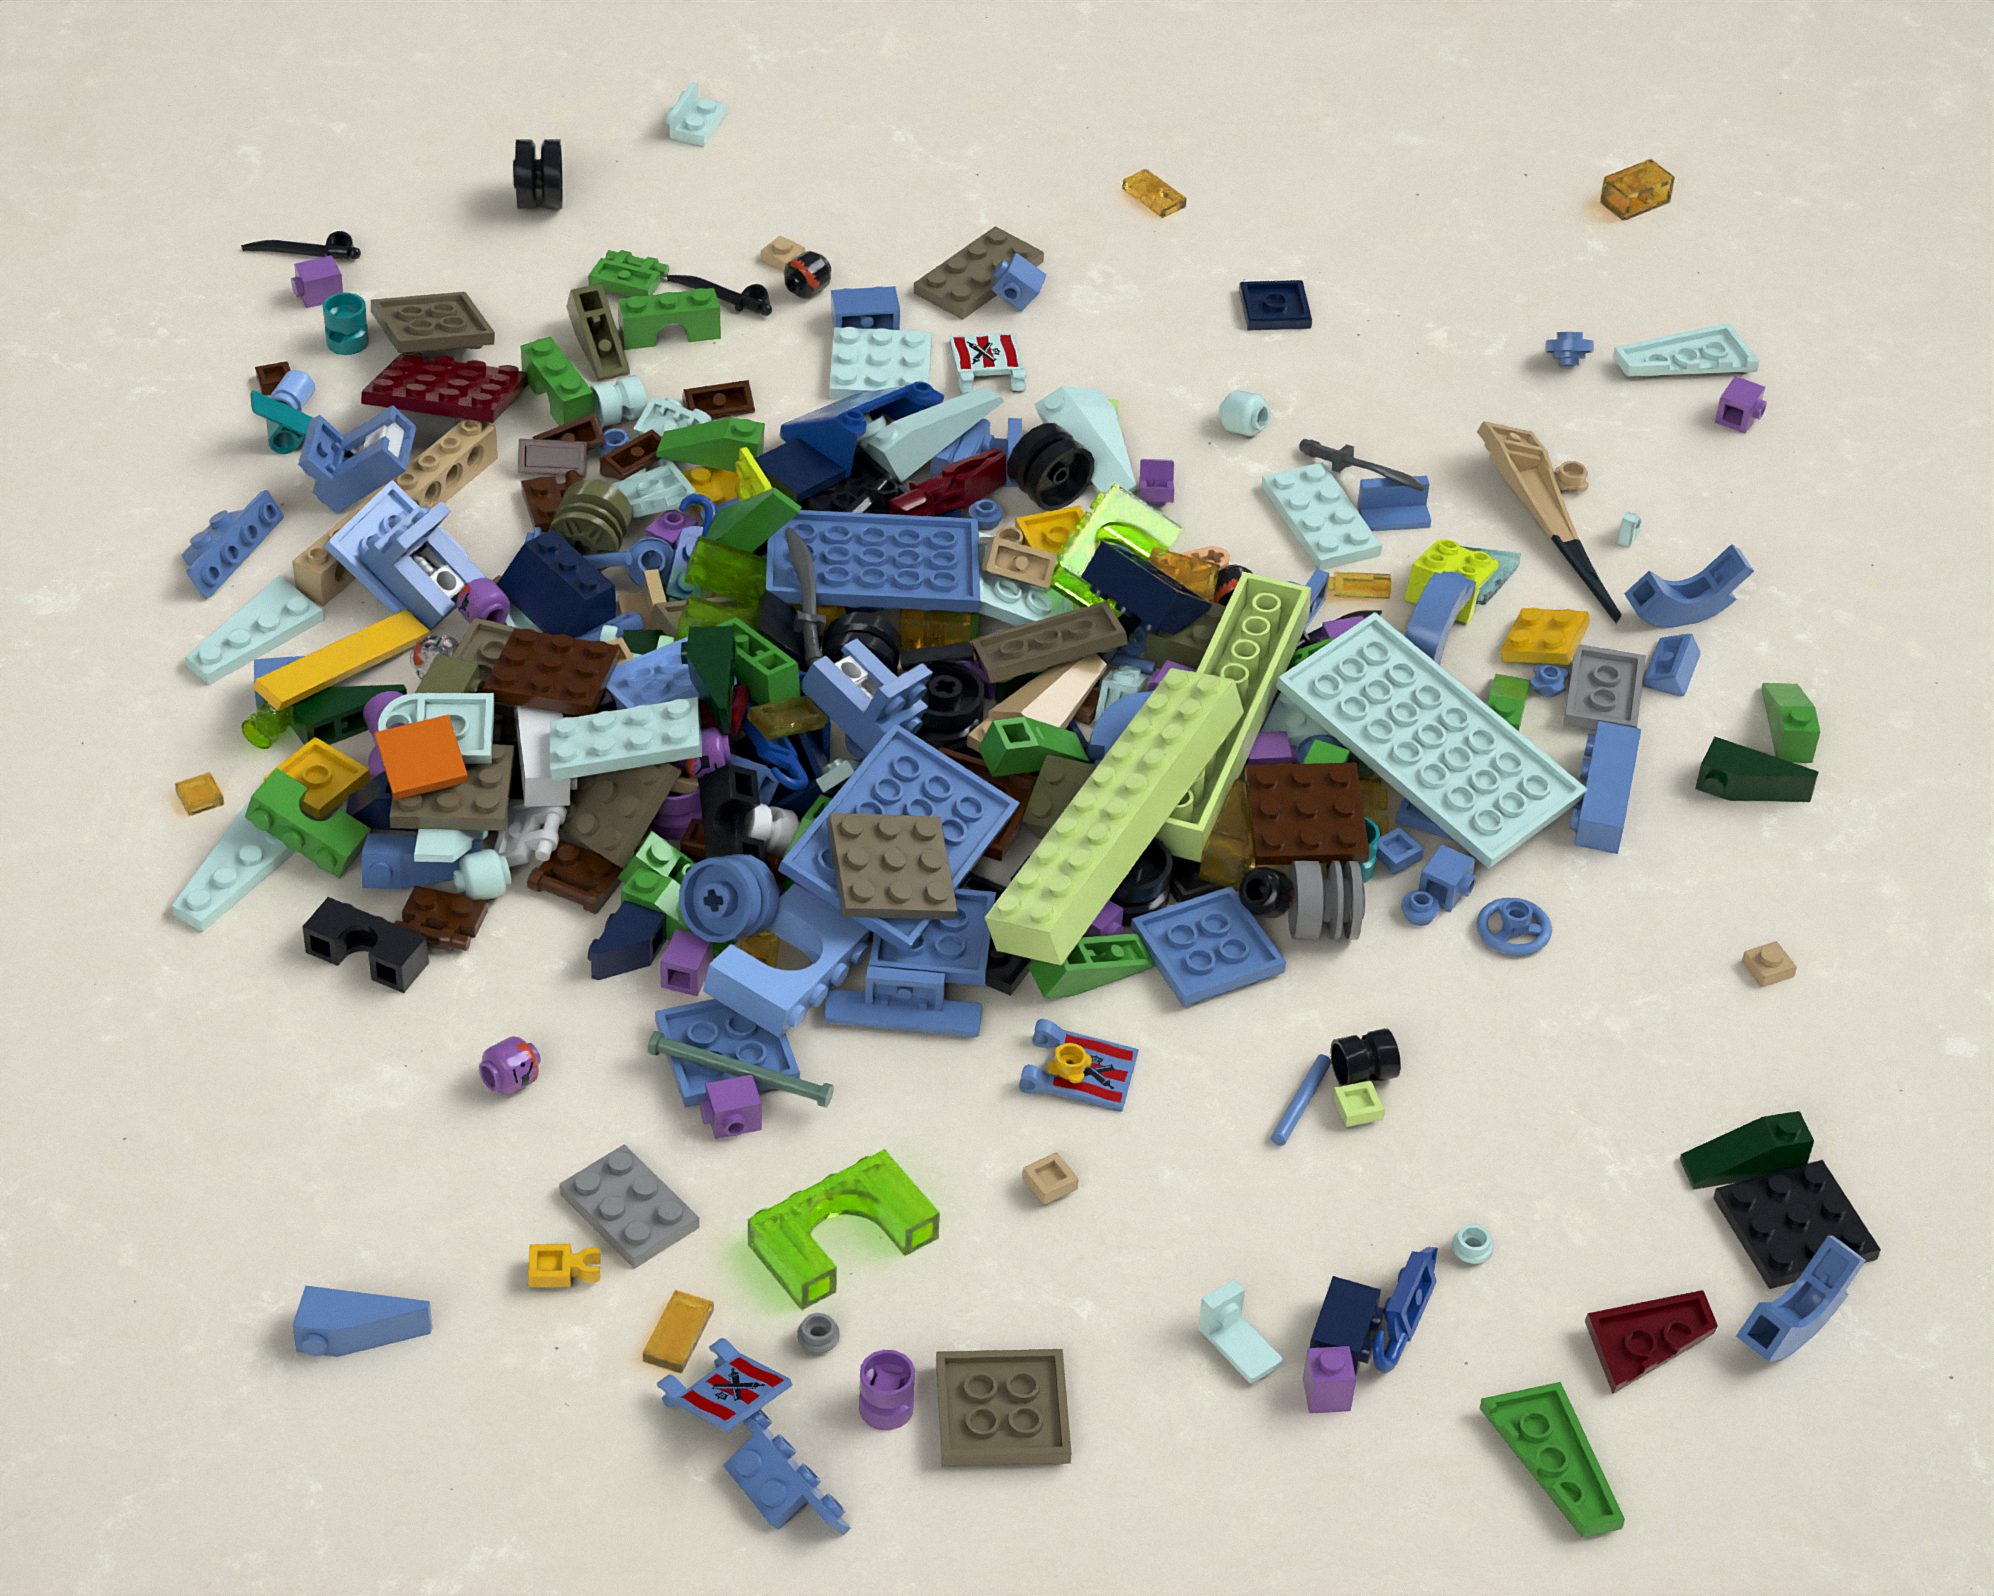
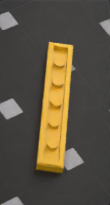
[253,609,430,711]

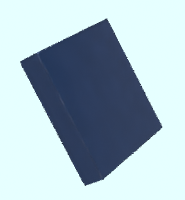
[1239,280,1312,330]
[754,437,846,503]

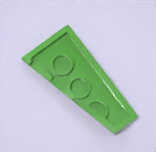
[1479,1382,1625,1538]

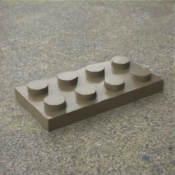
[914,226,1044,320]
[971,601,1128,684]

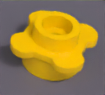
[1047,1043,1092,1083]

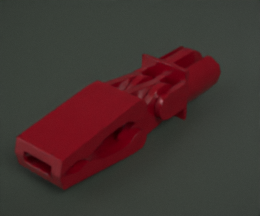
[889,448,1006,517]

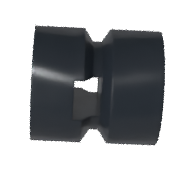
[1330,1028,1401,1086]

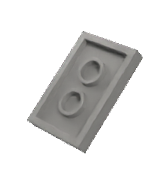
[1563,644,1646,730]
[559,1144,700,1269]

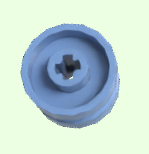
[679,854,779,943]

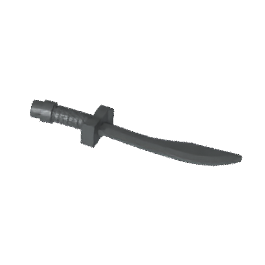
[1299,439,1424,491]
[785,527,826,668]

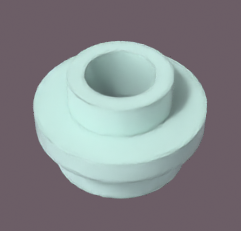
[1452,1225,1493,1264]

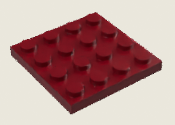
[361,353,528,423]

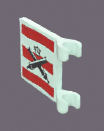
[950,333,1026,394]

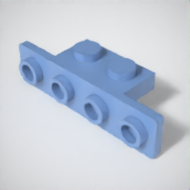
[181,490,284,598]
[824,966,982,1037]
[723,1409,851,1534]

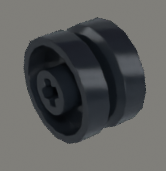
[513,139,563,209]
[1007,423,1095,511]
[822,612,901,676]
[914,662,984,750]
[1109,837,1173,927]

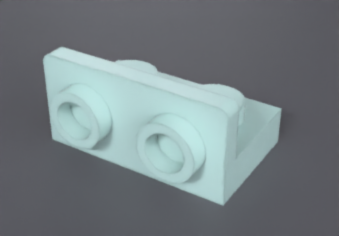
[666,82,727,147]
[633,395,711,437]

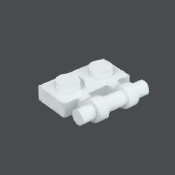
[494,799,567,867]

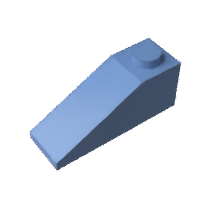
[361,833,482,889]
[293,1285,432,1357]

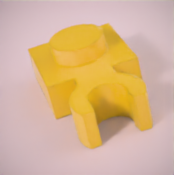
[528,1244,601,1288]

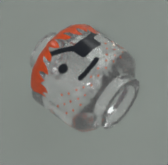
[410,635,459,680]

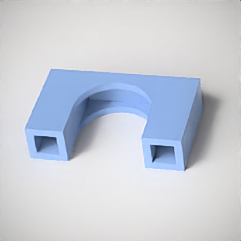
[703,883,870,1038]

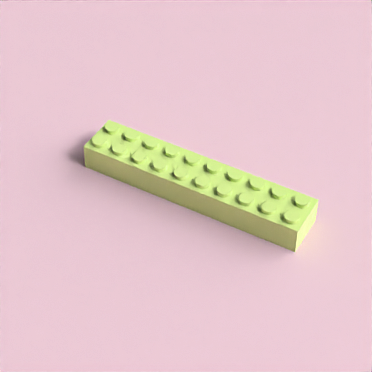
[1155,572,1311,863]
[984,668,1244,965]

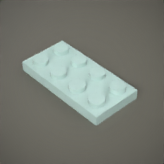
[1261,462,1382,570]
[550,697,702,781]

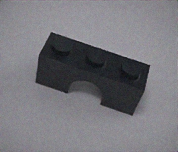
[698,763,767,866]
[302,897,429,993]

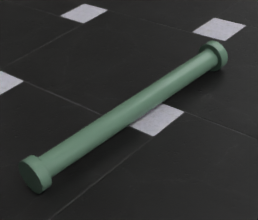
[648,1031,834,1108]

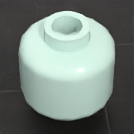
[1219,390,1270,436]
[453,849,511,900]

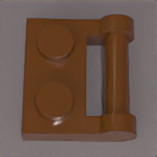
[527,840,623,914]

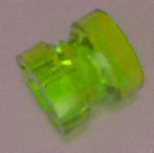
[241,700,293,749]

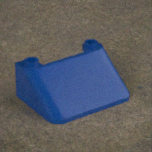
[779,381,944,479]

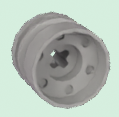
[1288,861,1365,940]

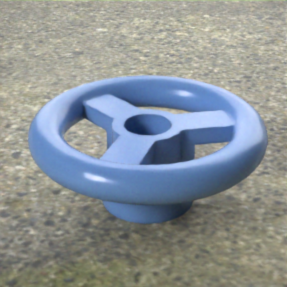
[1477,898,1552,956]

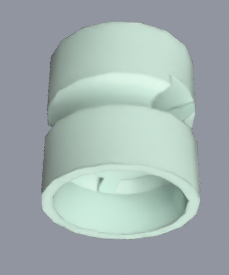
[590,375,648,428]

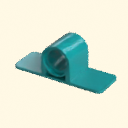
[250,390,313,454]

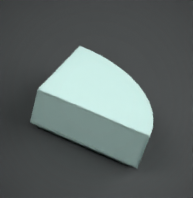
[1617,512,1642,547]

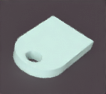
[378,693,495,764]

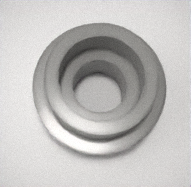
[797,1313,839,1353]

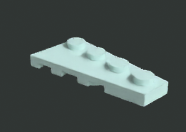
[1613,323,1759,377]
[185,575,324,686]
[172,802,297,932]

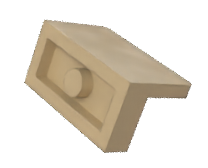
[979,537,1058,589]
[617,569,667,630]

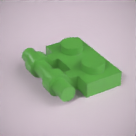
[588,250,669,297]

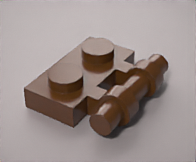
[521,470,583,532]
[394,885,488,952]

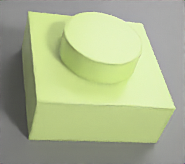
[1333,1081,1385,1127]

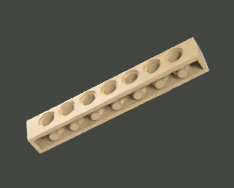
[292,419,498,606]

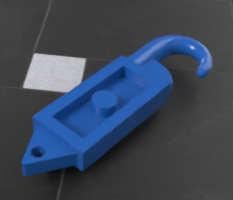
[664,494,718,602]
[741,697,809,791]
[1372,1247,1438,1373]

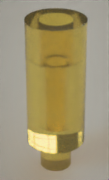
[1327,571,1391,599]

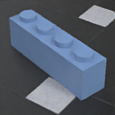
[1570,721,1641,854]

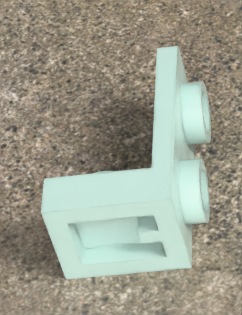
[1094,665,1149,722]
[1198,1279,1282,1383]

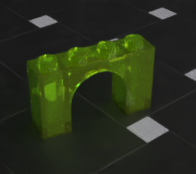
[1050,482,1183,618]
[675,535,767,641]
[747,1149,940,1310]

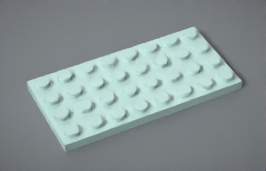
[1275,612,1588,869]

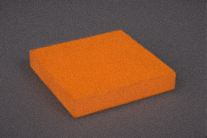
[375,714,468,800]

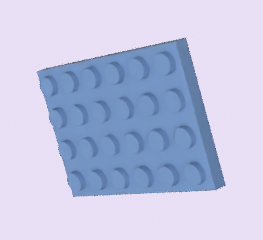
[766,510,980,613]
[778,723,1020,954]

